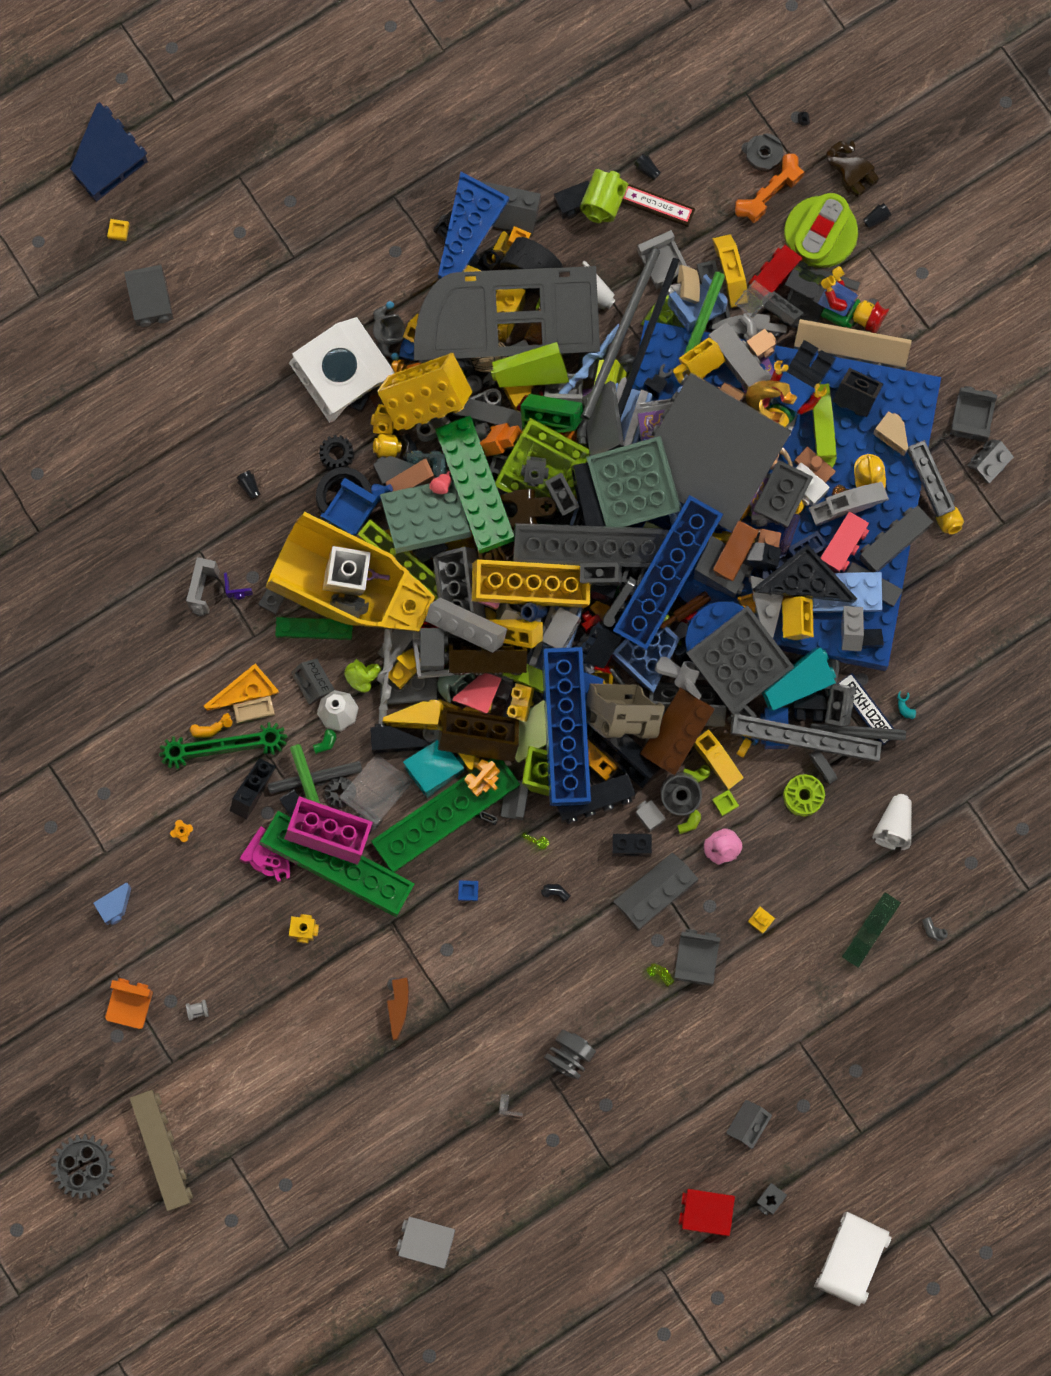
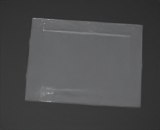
[339,754,413,825]

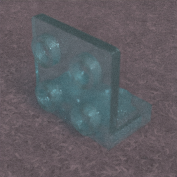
[407,451,446,478]

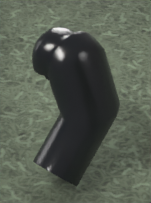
[541,884,571,903]

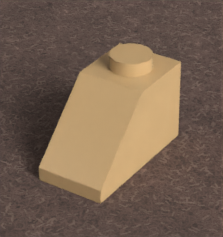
[873,411,908,456]

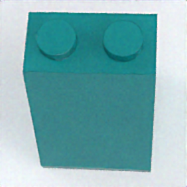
[403,740,465,799]

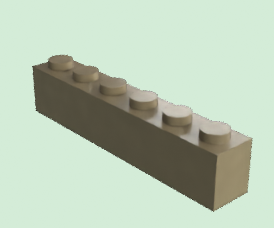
[130,1090,194,1212]

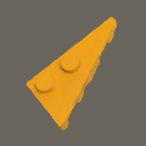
[204,664,279,711]

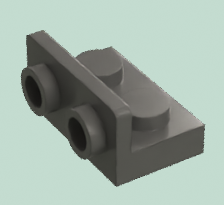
[762,291,803,328]

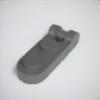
[603,576,638,627]

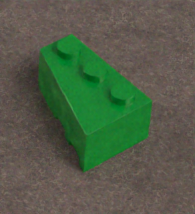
[521,394,583,433]

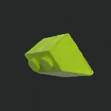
[522,746,549,796]

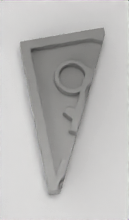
[749,576,784,638]

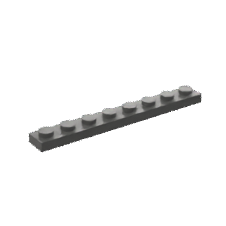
[730,714,882,762]

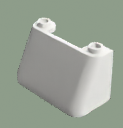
[814,1212,892,1306]

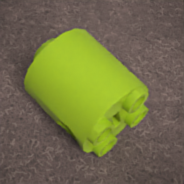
[580,169,629,223]

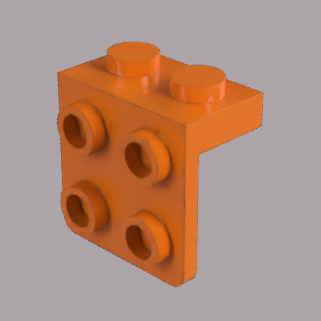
[105,978,153,1029]

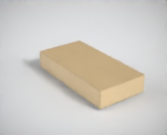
[233,696,275,724]

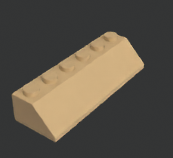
[793,319,912,370]

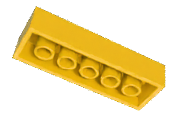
[471,559,590,608]

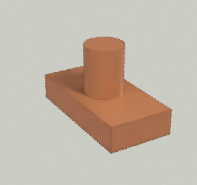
[794,446,836,483]

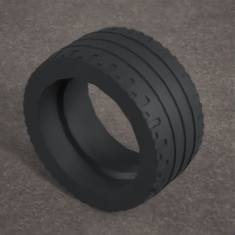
[316,467,372,514]

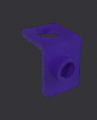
[224,572,253,599]

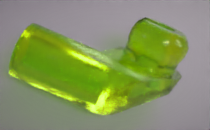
[646,963,674,986]

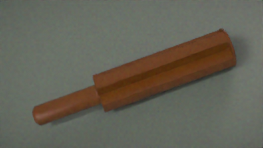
[660,591,711,630]

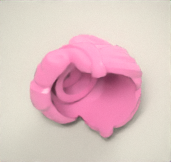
[704,829,742,865]

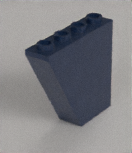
[70,102,148,202]

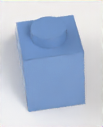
[94,883,131,925]

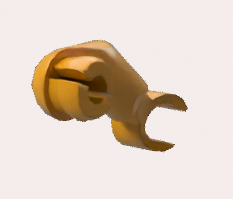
[190,713,233,738]

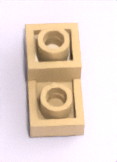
[677,265,700,304]

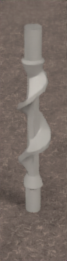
[377,629,394,724]

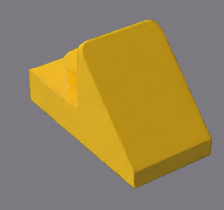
[388,648,420,689]

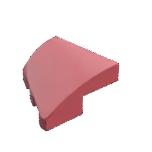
[452,673,502,714]

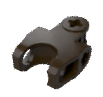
[500,489,557,530]

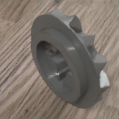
[325,776,356,808]

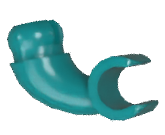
[897,691,916,719]

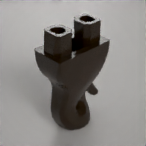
[826,140,879,197]

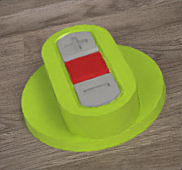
[784,193,858,268]

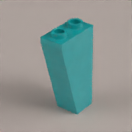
[762,647,836,710]

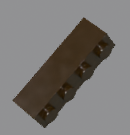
[448,638,527,675]
[438,707,519,762]

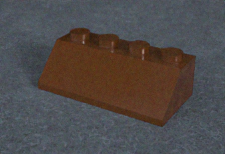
[640,688,715,775]

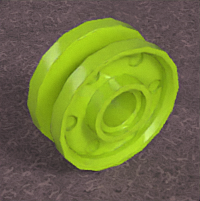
[783,774,825,817]

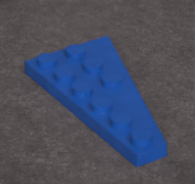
[438,172,510,279]

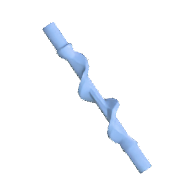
[558,324,619,394]

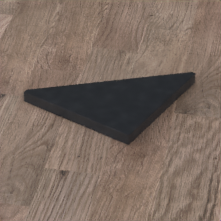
[753,545,857,603]

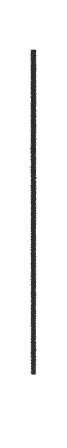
[501,258,680,718]

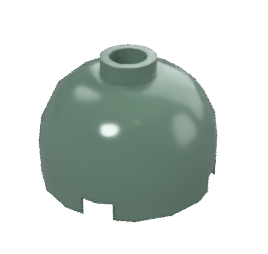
[437,667,475,704]

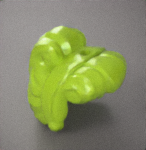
[344,659,382,693]

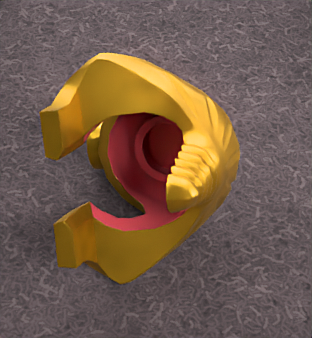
[746,381,797,423]

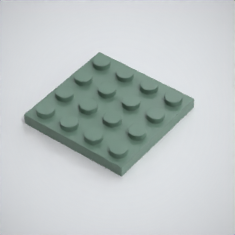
[586,436,681,527]
[380,478,471,553]

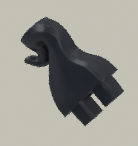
[792,690,827,723]

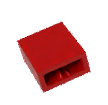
[678,1189,735,1237]

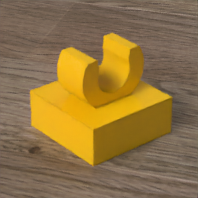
[748,907,775,934]

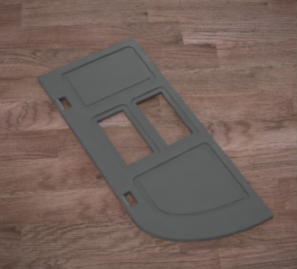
[414,266,600,360]

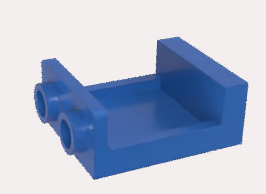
[320,478,378,537]

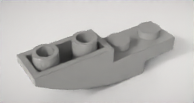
[709,314,787,338]
[809,482,889,526]

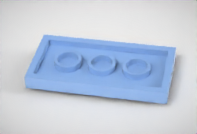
[809,572,882,613]

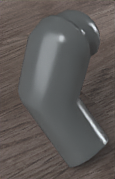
[922,917,948,941]

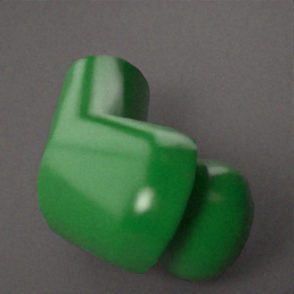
[313,729,337,754]

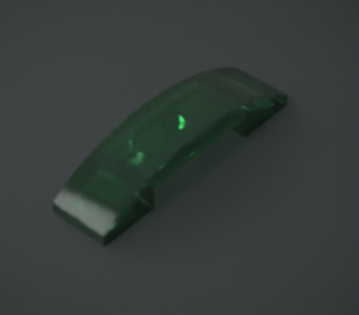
[842,892,901,968]

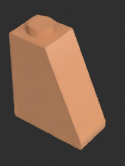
[386,459,434,492]

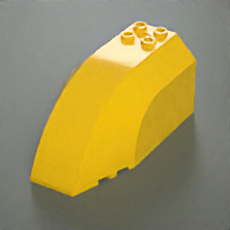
[265,512,435,632]

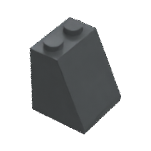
[124,265,173,327]
[693,536,753,598]

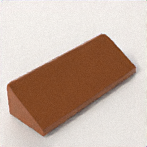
[713,521,759,582]

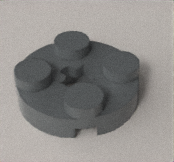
[746,133,783,172]
[330,594,369,618]

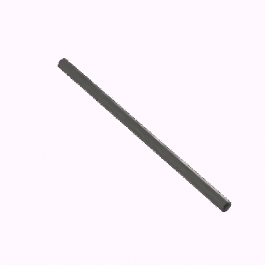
[581,248,660,421]

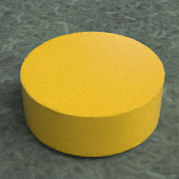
[737,738,752,757]

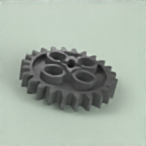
[51,1134,116,1199]

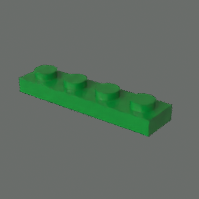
[275,617,353,640]

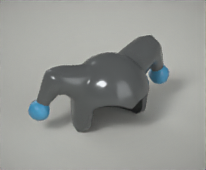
[373,301,405,361]

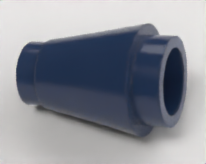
[521,603,548,622]

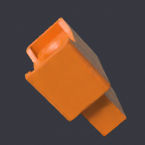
[480,423,521,457]

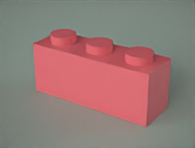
[821,512,870,573]

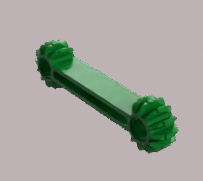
[159,722,288,769]

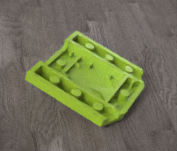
[495,418,589,512]

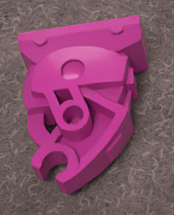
[240,826,290,882]

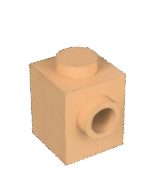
[746,329,776,360]

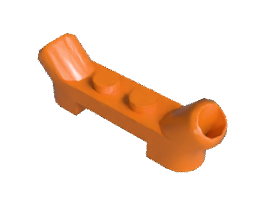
[735,154,805,223]

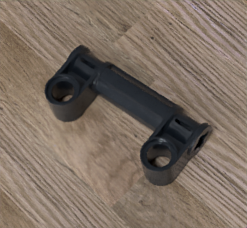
[433,211,505,271]

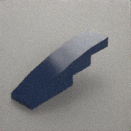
[752,531,828,579]

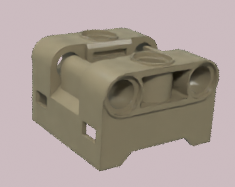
[585,684,665,739]

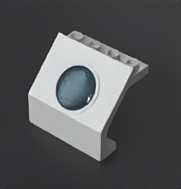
[289,317,395,423]

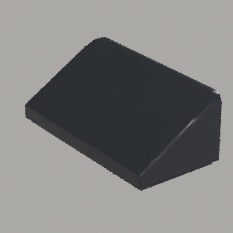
[862,629,884,649]

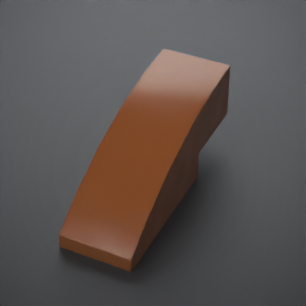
[387,978,409,1041]

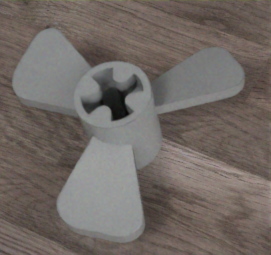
[655,657,706,699]

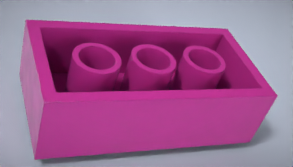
[284,796,373,865]

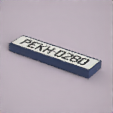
[837,673,894,746]

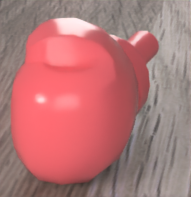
[429,470,452,494]

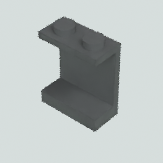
[674,929,720,986]

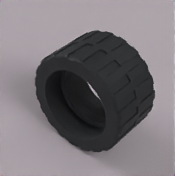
[500,237,563,295]

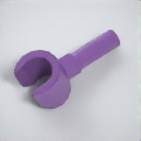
[367,569,390,580]

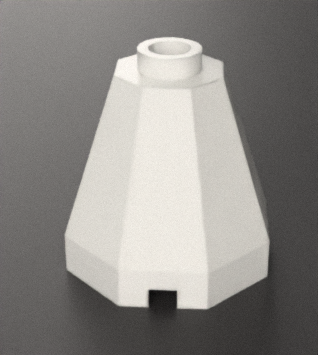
[317,690,359,732]

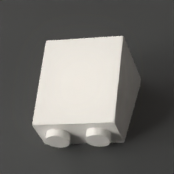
[323,546,371,596]

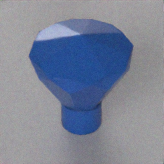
[371,484,393,502]

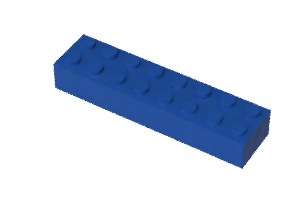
[613,495,724,650]
[542,647,591,806]

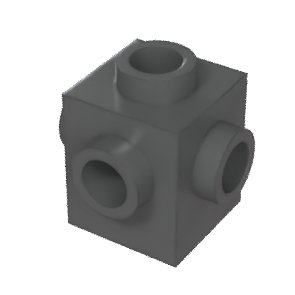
[521,456,549,487]

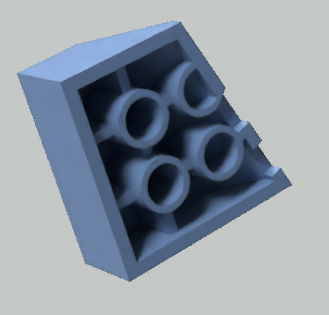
[612,622,680,693]

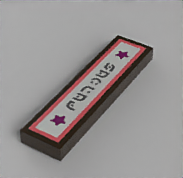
[621,184,695,227]

